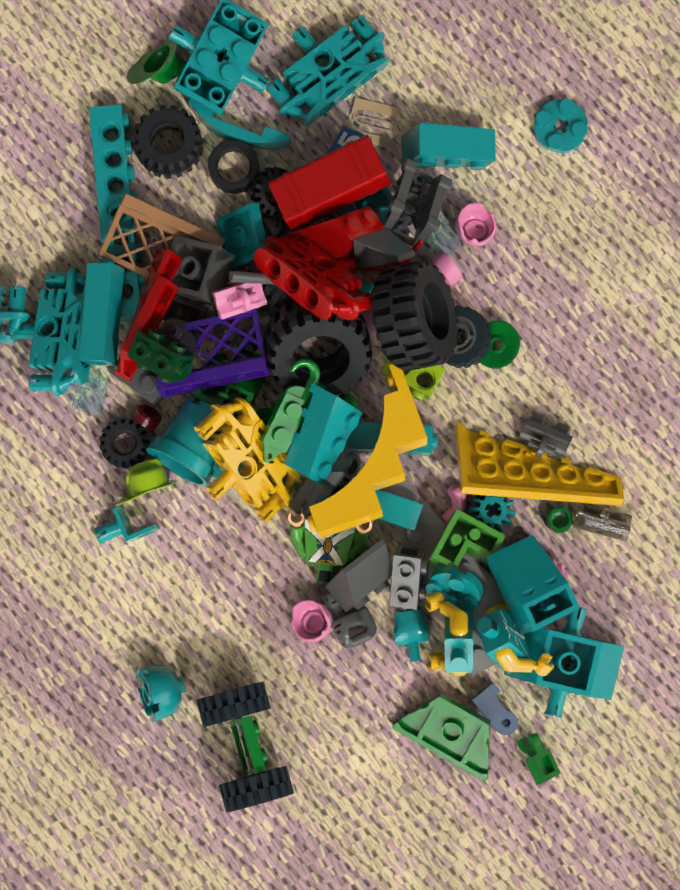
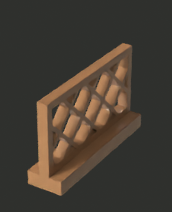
[98,194,225,277]

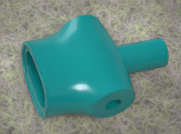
[393,609,430,662]

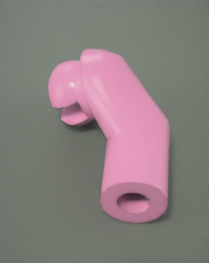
[441,484,467,523]

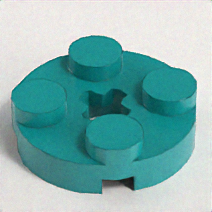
[534,99,588,154]
[426,565,484,611]

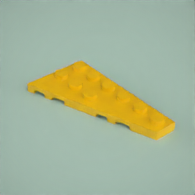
[455,422,624,506]

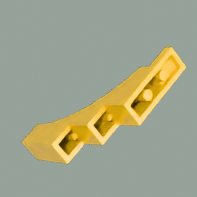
[306,364,427,539]

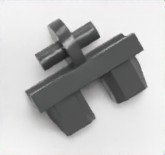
[518,412,573,459]

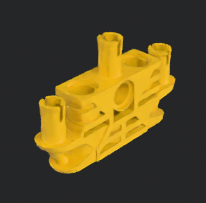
[194,397,300,523]

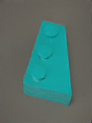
[401,123,496,170]
[284,383,362,485]

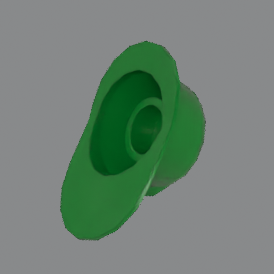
[127,40,185,84]

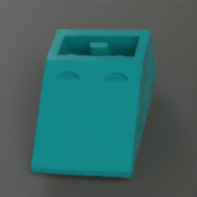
[485,535,580,634]

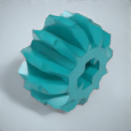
[469,495,516,533]

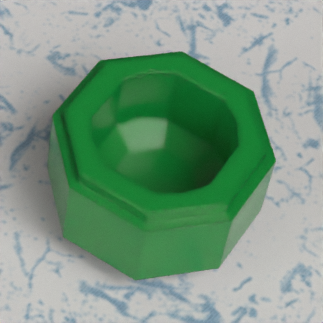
[546,506,574,534]

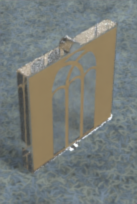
[347,97,400,150]

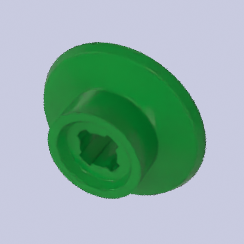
[479,320,520,369]

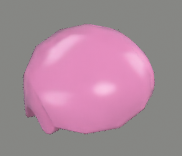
[455,203,497,247]
[290,600,332,642]

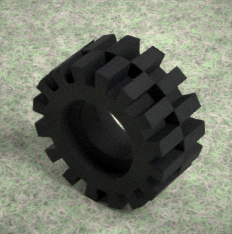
[249,167,288,218]
[99,418,150,469]

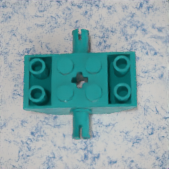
[168,0,270,116]
[504,607,624,718]

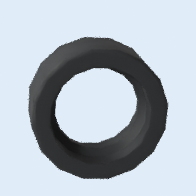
[208,139,260,194]

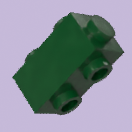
[127,328,195,383]

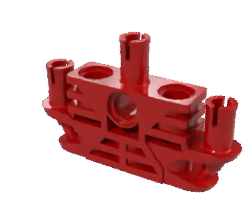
[254,234,373,320]

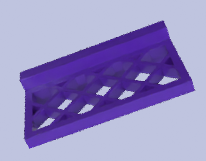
[156,308,270,398]

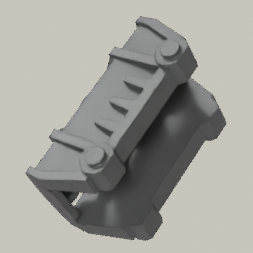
[384,158,453,246]

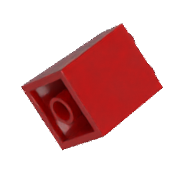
[286,206,385,261]

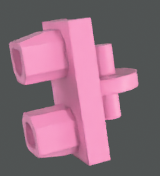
[212,283,268,319]

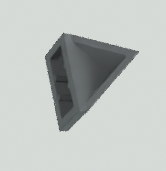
[353,228,415,269]

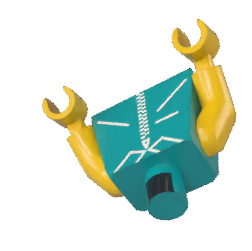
[425,591,473,676]
[476,603,554,676]

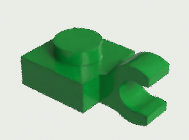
[518,733,561,785]

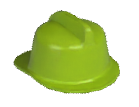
[114,459,177,506]

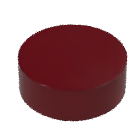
[133,404,162,430]

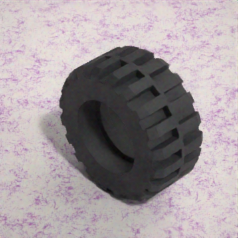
[371,260,458,371]
[265,299,373,395]

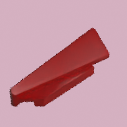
[113,249,183,382]

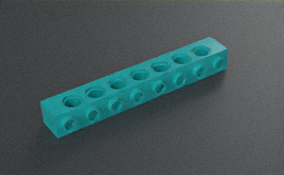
[89,104,145,322]

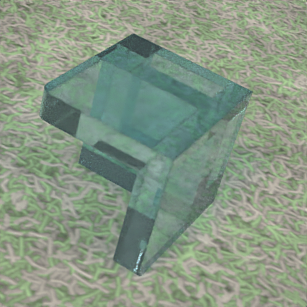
[425,214,463,257]
[72,377,109,415]

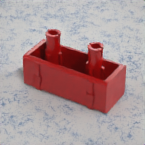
[268,134,391,232]

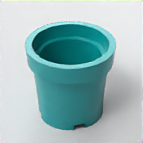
[146,397,218,487]

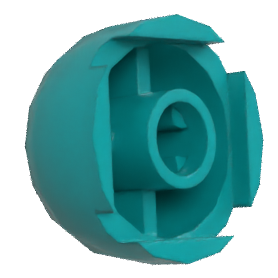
[136,664,185,722]

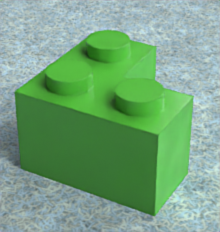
[428,509,505,568]

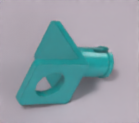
[94,506,160,544]

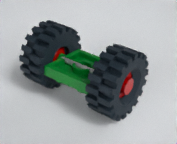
[196,681,294,812]

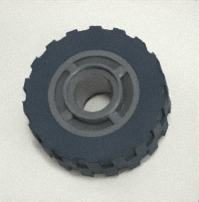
[446,306,492,368]

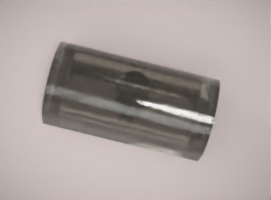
[572,502,632,542]

